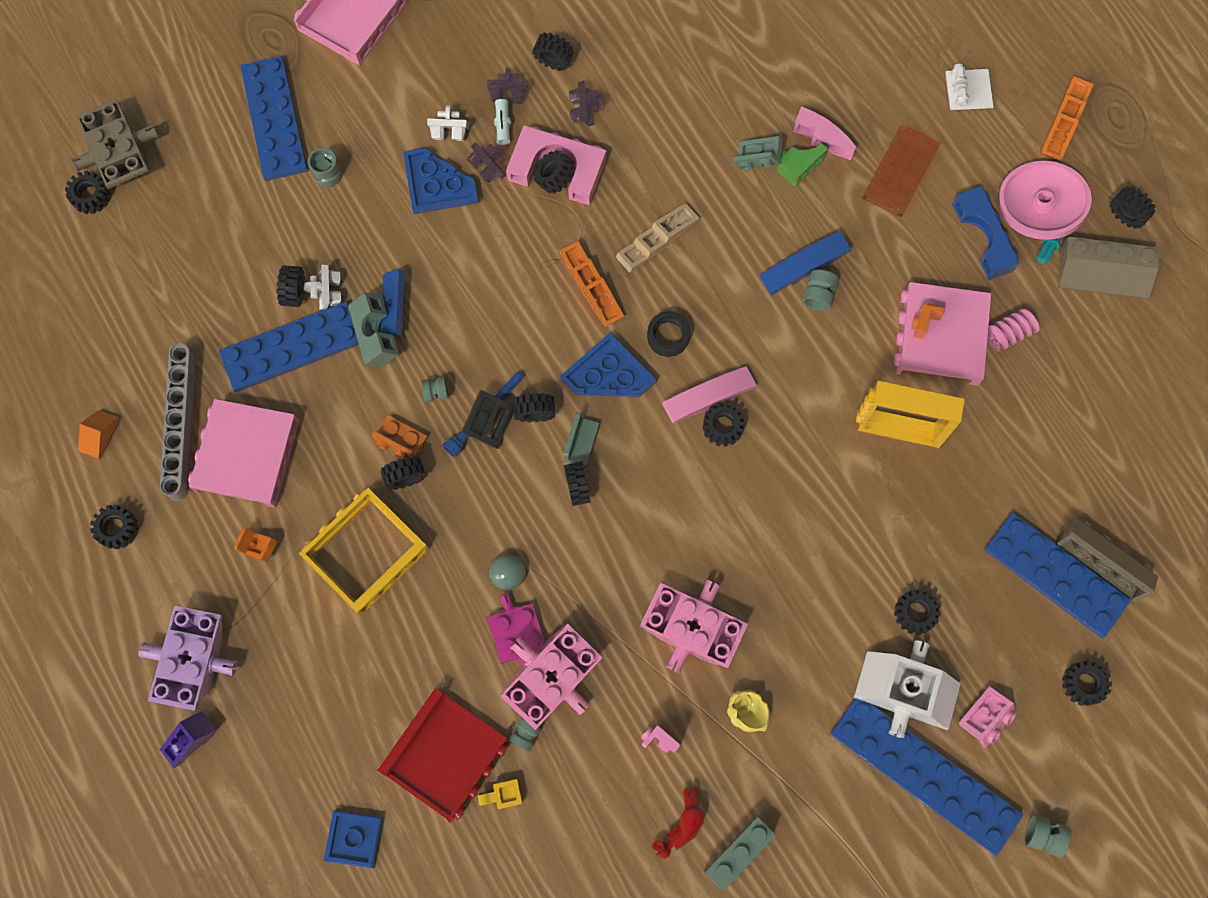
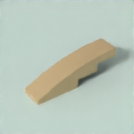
[616,203,700,273]

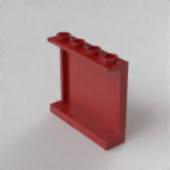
[377,688,509,823]

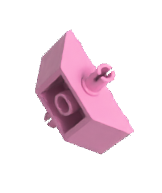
[640,580,748,674]
[500,624,603,730]

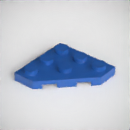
[403,148,478,214]
[560,333,656,397]

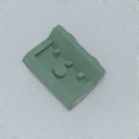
[732,136,783,171]

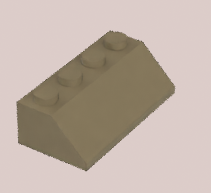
[1058,237,1159,300]
[1055,519,1158,602]

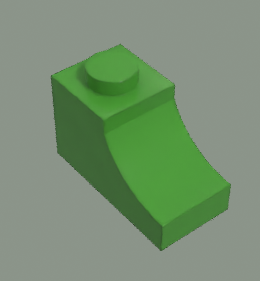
[776,143,828,187]

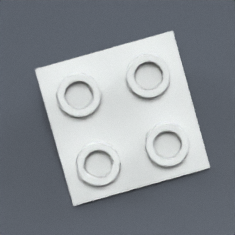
[945,64,993,110]

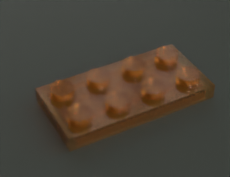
[862,125,940,217]

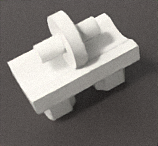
[427,105,469,141]
[304,265,341,311]

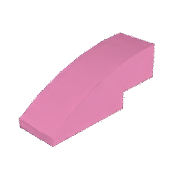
[793,106,856,160]

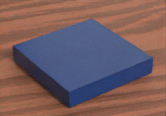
[324,810,383,868]

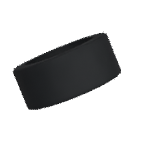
[647,311,690,357]

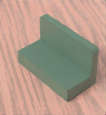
[564,412,599,468]

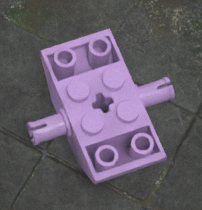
[139,606,238,711]

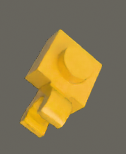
[477,779,522,810]

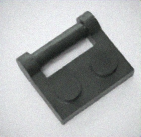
[461,390,514,450]

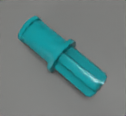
[1036,237,1062,265]

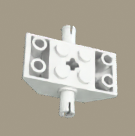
[853,640,960,738]

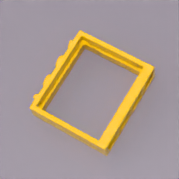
[856,381,965,448]
[299,488,429,616]

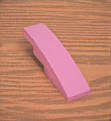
[662,366,757,423]

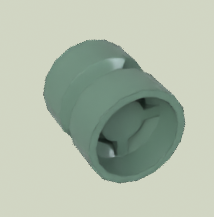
[308,148,342,188]
[802,270,839,311]
[1024,815,1071,858]

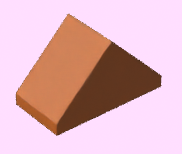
[78,410,120,459]

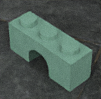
[348,292,399,367]
[704,817,776,891]

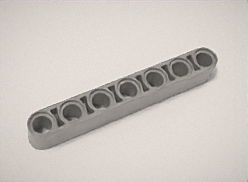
[160,343,196,501]

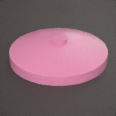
[998,161,1092,240]

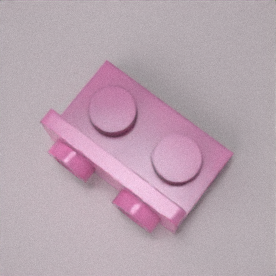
[959,686,1016,748]
[641,725,681,754]

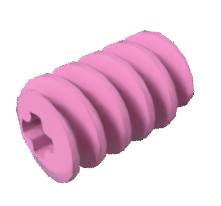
[987,309,1040,352]

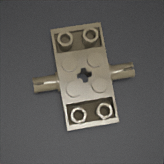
[71,99,159,189]

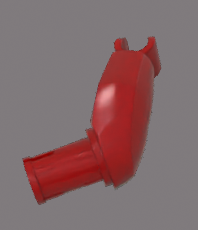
[652,787,705,858]

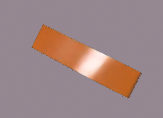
[1040,76,1094,161]
[558,241,624,328]

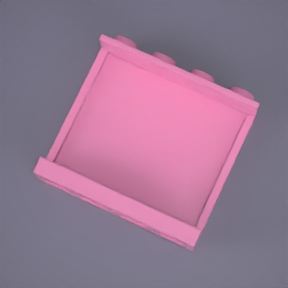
[293,0,407,66]
[894,282,991,386]
[188,399,299,508]

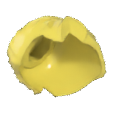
[727,689,770,732]

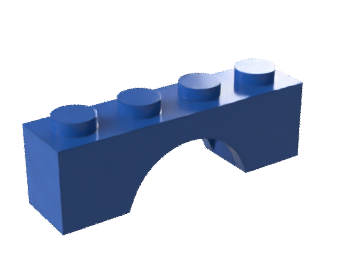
[952,186,1019,280]

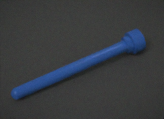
[442,372,524,458]

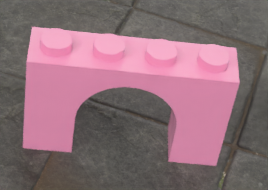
[506,126,606,205]

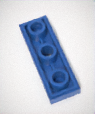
[380,269,405,336]

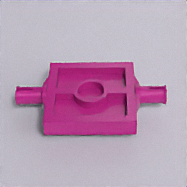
[487,594,545,666]

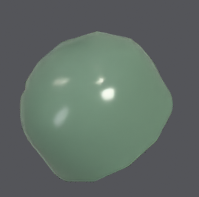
[489,554,526,590]

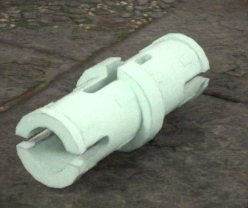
[494,99,511,145]

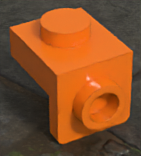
[911,303,945,339]
[234,527,277,563]

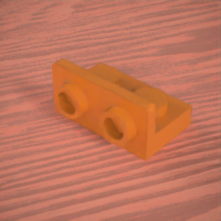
[372,415,428,459]

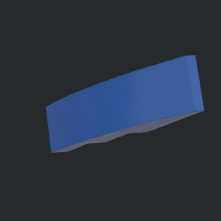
[759,231,852,295]

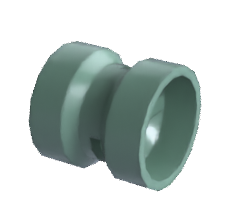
[421,377,448,403]
[509,719,541,752]

